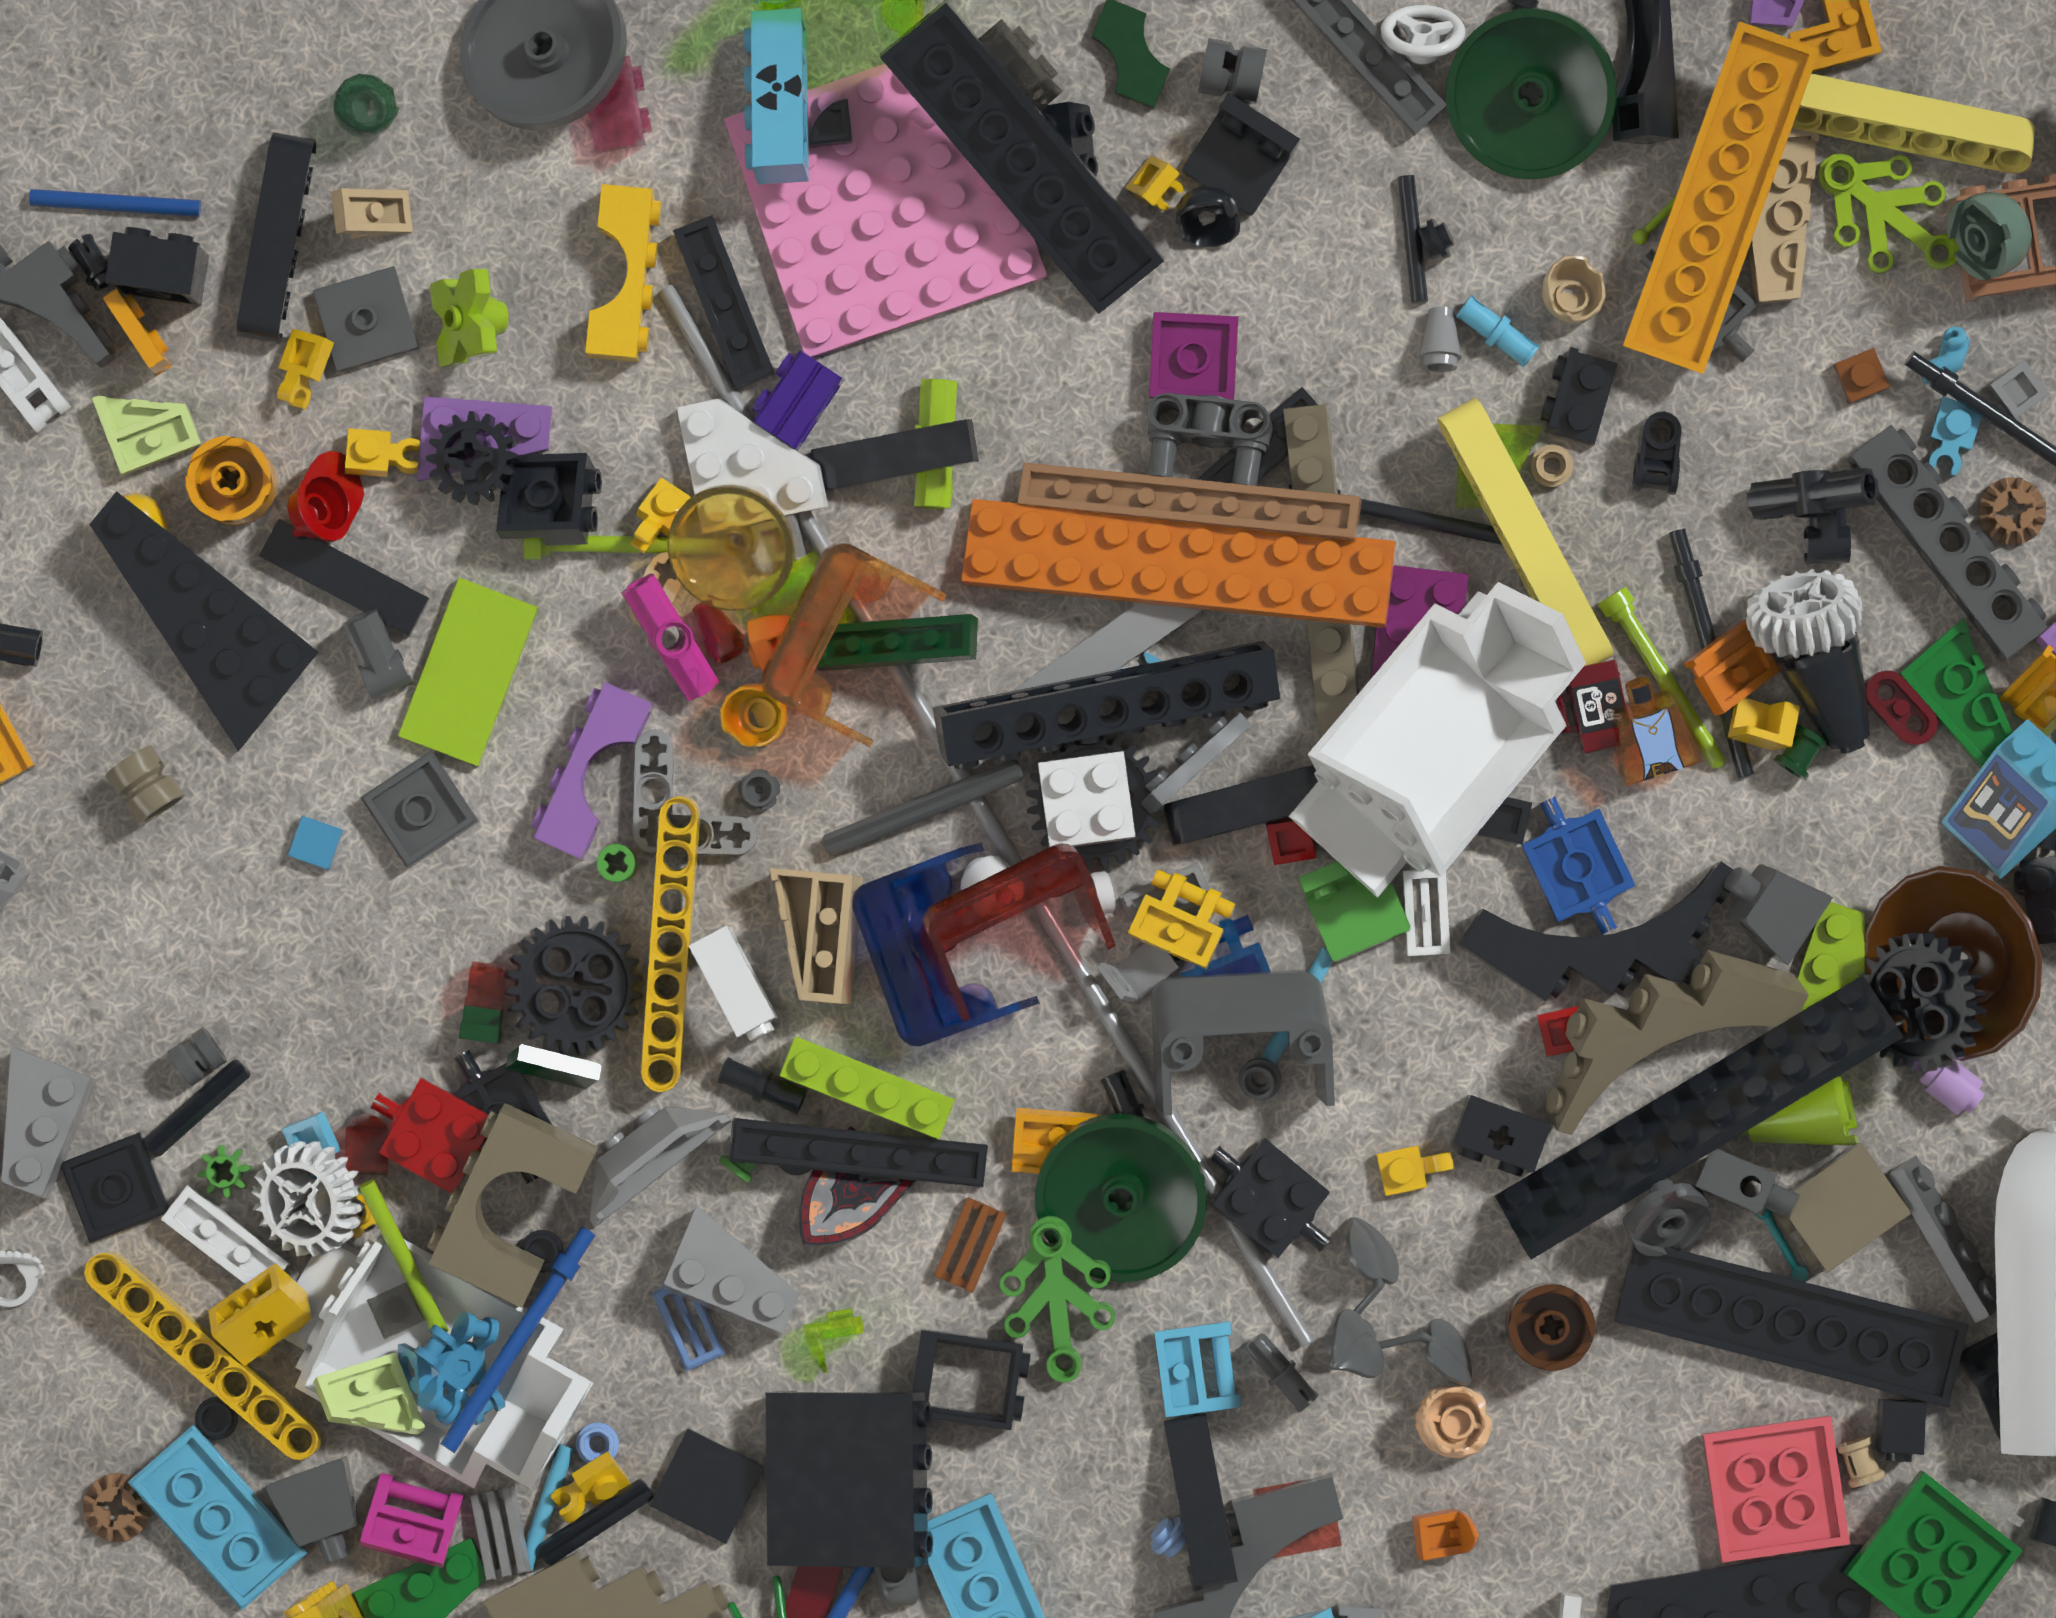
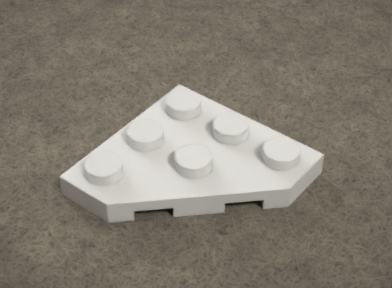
[677,399,828,533]

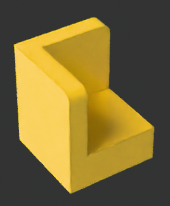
[1727,697,1800,751]

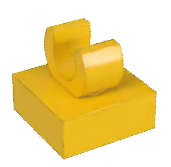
[1125,155,1184,211]

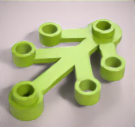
[1818,153,1959,274]

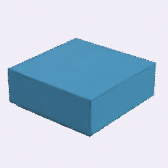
[288,815,344,870]

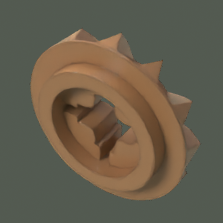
[1978,477,2046,545]
[83,1473,152,1542]

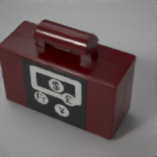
[1555,660,1634,754]

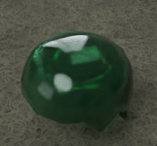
[333,73,399,138]

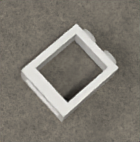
[689,925,778,1041]

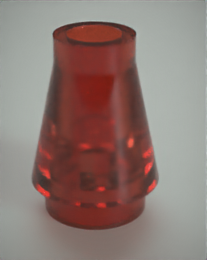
[692,598,746,664]

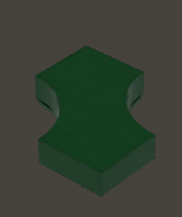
[1092,0,1170,109]

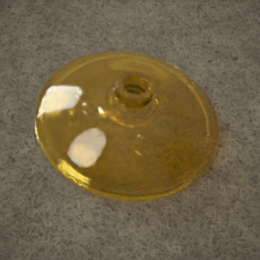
[667,485,795,611]

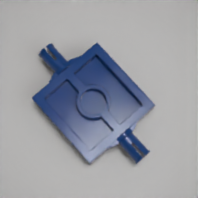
[1521,796,1636,935]

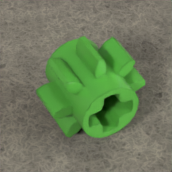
[197,1145,253,1198]

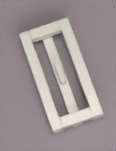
[1402,870,1450,956]

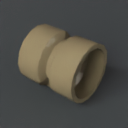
[105,745,185,826]

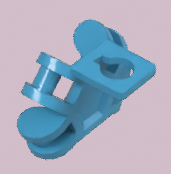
[398,1312,506,1426]

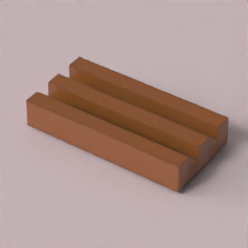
[934,1197,1007,1293]

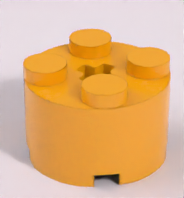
[185,436,277,526]

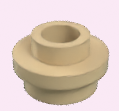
[1530,444,1573,487]

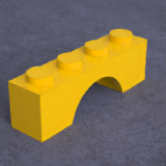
[585,184,662,362]

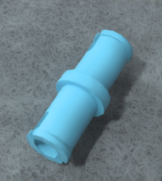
[1455,295,1540,367]

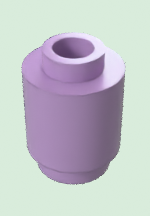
[1918,1060,1985,1115]

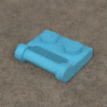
[1154,1321,1242,1417]

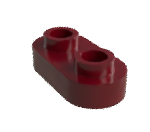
[1865,670,1938,746]

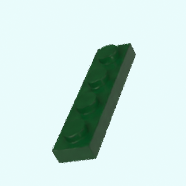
[813,614,978,671]

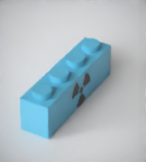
[744,8,809,185]

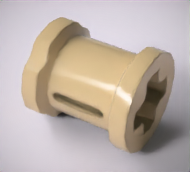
[1836,1435,1886,1488]

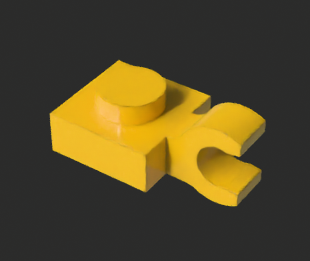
[277,328,334,410]
[630,477,696,554]
[1376,1145,1454,1196]
[551,1451,630,1523]

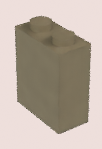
[1773,1143,1911,1273]

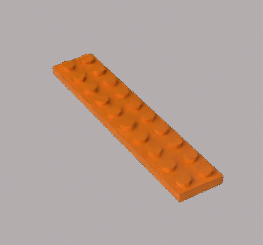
[961,499,1396,628]

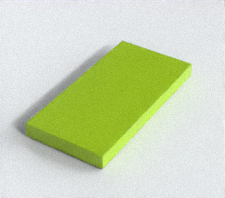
[398,577,539,767]

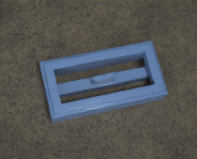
[652,1289,726,1371]

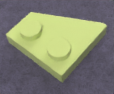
[92,396,202,476]
[313,1352,425,1435]

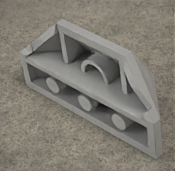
[590,1105,732,1227]

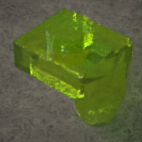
[803,1308,865,1373]

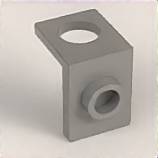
[1097,943,1181,1004]

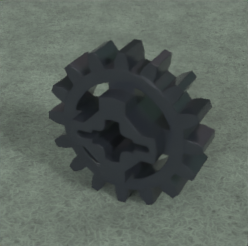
[426,411,521,506]

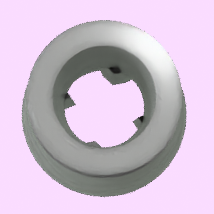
[1419,307,1462,373]

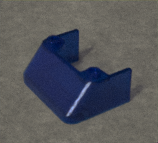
[852,843,1040,1046]

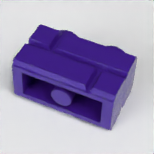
[752,350,845,450]

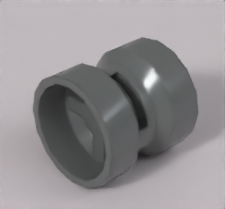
[168,1027,227,1086]

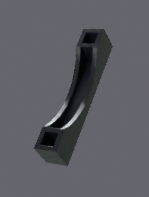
[1612,0,1679,145]

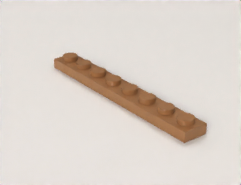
[1018,462,1362,542]

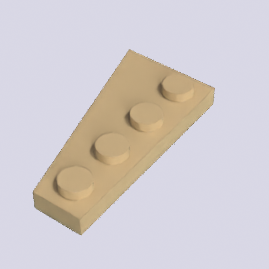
[1748,128,1820,304]

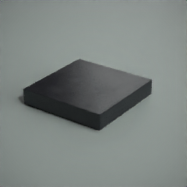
[61,1132,169,1243]
[650,1428,765,1544]

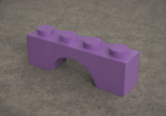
[531,682,654,860]

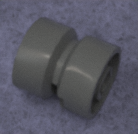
[1198,38,1267,104]

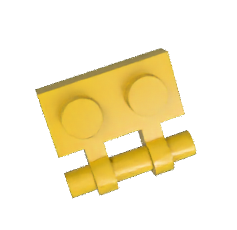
[1128,869,1236,970]

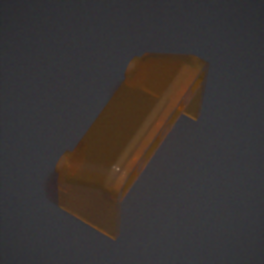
[761,543,947,748]

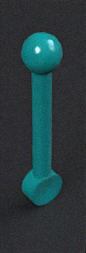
[1756,1209,1809,1282]

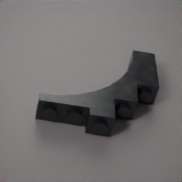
[1457,861,1733,1002]

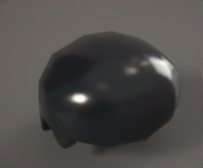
[1176,187,1240,247]

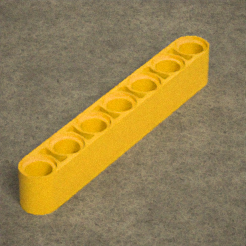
[641,795,700,1092]
[84,1252,323,1460]

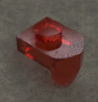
[344,1113,389,1175]

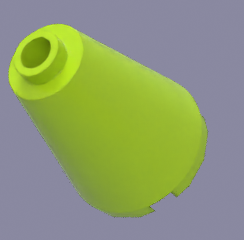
[1741,1076,1859,1146]

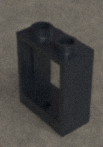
[912,1328,1031,1430]

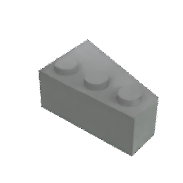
[661,1205,799,1337]

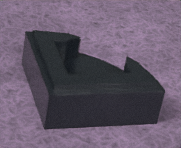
[810,99,853,147]

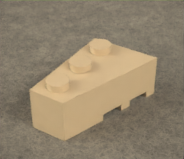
[769,868,864,1005]

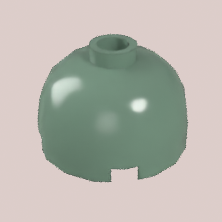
[1947,192,2032,280]

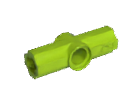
[914,378,958,510]

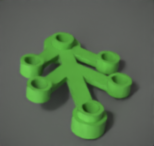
[999,1216,1116,1383]

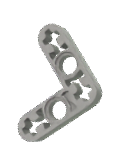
[633,729,757,855]

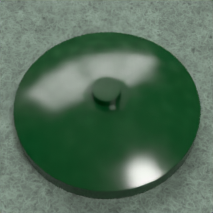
[1446,7,1617,179]
[1035,1114,1208,1282]

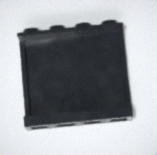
[765,1390,933,1568]

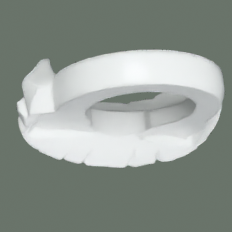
[0,1251,46,1308]

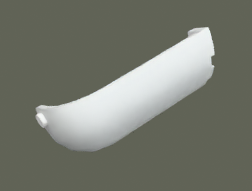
[1994,1121,2056,1456]

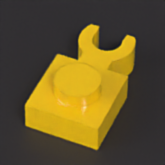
[345,428,420,477]

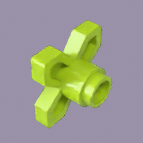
[430,269,509,367]

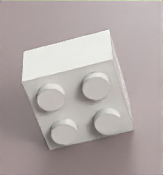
[1038,751,1135,850]

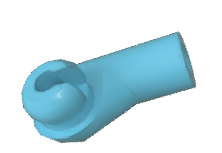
[1921,326,1970,384]

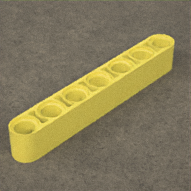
[1792,73,2035,174]
[1437,397,1614,666]

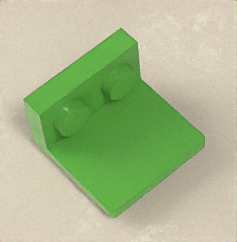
[1298,861,1410,962]

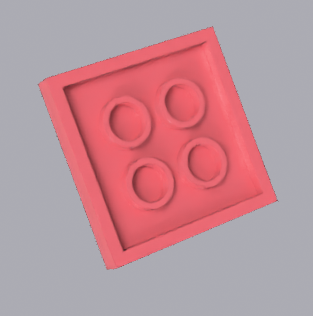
[1702,1415,1850,1563]

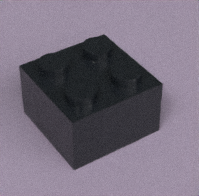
[105,227,209,306]

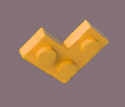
[1787,0,1882,73]

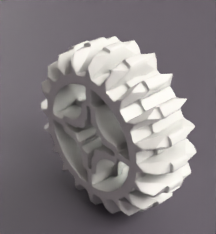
[1746,569,1863,658]
[251,1141,366,1257]

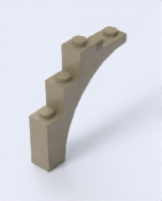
[1544,950,1809,1135]
[484,1551,730,1618]

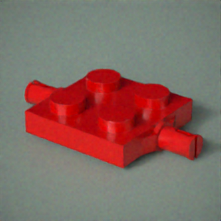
[370,1078,500,1194]

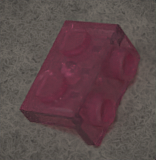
[589,55,652,154]

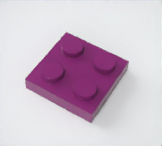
[1149,312,1239,400]

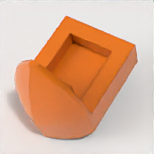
[747,614,801,682]
[1412,1508,1479,1561]

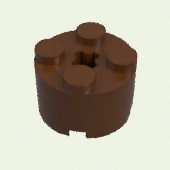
[1505,1283,1595,1371]

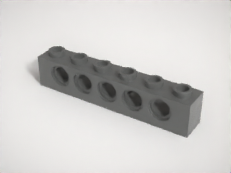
[1846,424,2048,662]

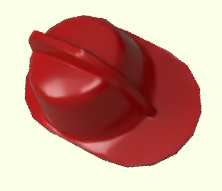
[287,451,365,542]

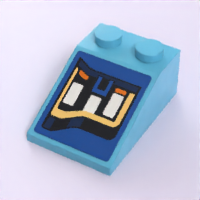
[1942,719,2056,879]

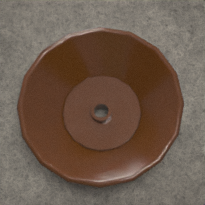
[1864,866,2043,1061]

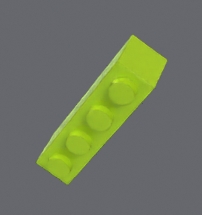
[779,1036,956,1139]

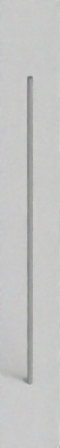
[658,285,1314,1348]

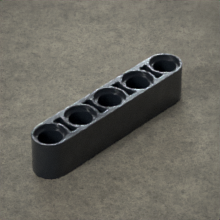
[236,132,317,343]

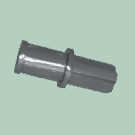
[1246,1333,1319,1413]

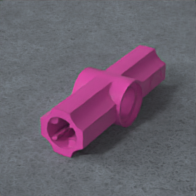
[621,573,719,701]

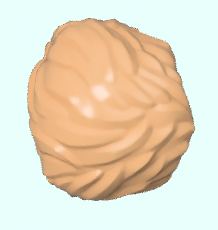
[1415,1385,1493,1458]

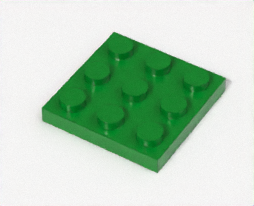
[1843,1470,2023,1618]

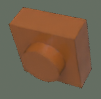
[1833,348,1890,404]

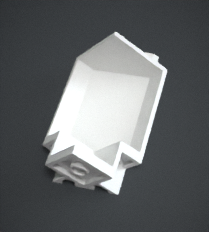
[1289,582,1586,898]
[284,1234,593,1489]

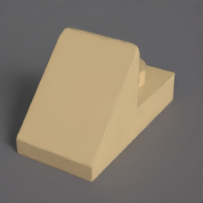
[331,188,413,240]

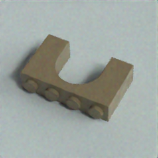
[427,1103,598,1308]

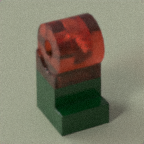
[459,961,507,1044]

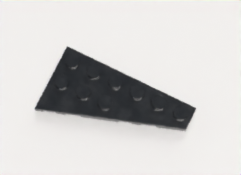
[1606,1543,1872,1618]

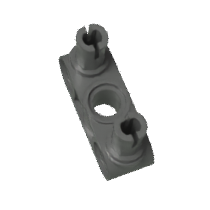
[1147,393,1274,486]

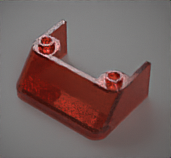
[919,843,1116,1021]

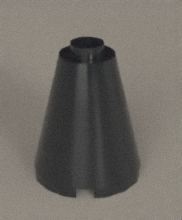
[1775,632,1871,754]

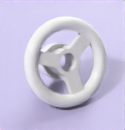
[1381,5,1466,64]

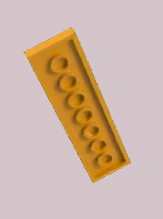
[1623,21,1820,374]

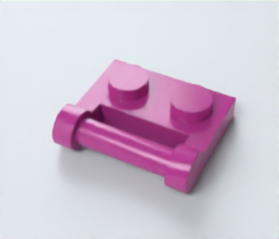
[360,1472,464,1568]

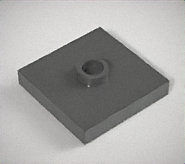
[313,266,420,373]
[360,750,479,869]

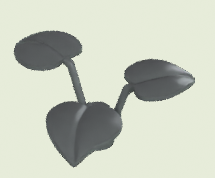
[1324,1217,1473,1385]

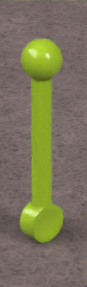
[1632,196,1676,245]

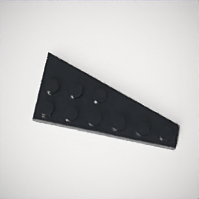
[89,491,319,752]

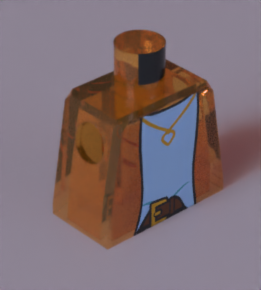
[1612,677,1704,787]

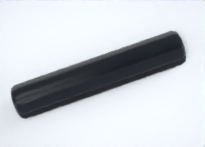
[143,1060,250,1157]
[537,1479,653,1565]

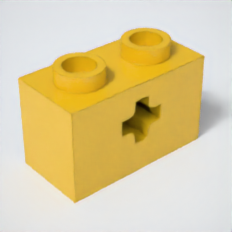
[208,1263,312,1366]

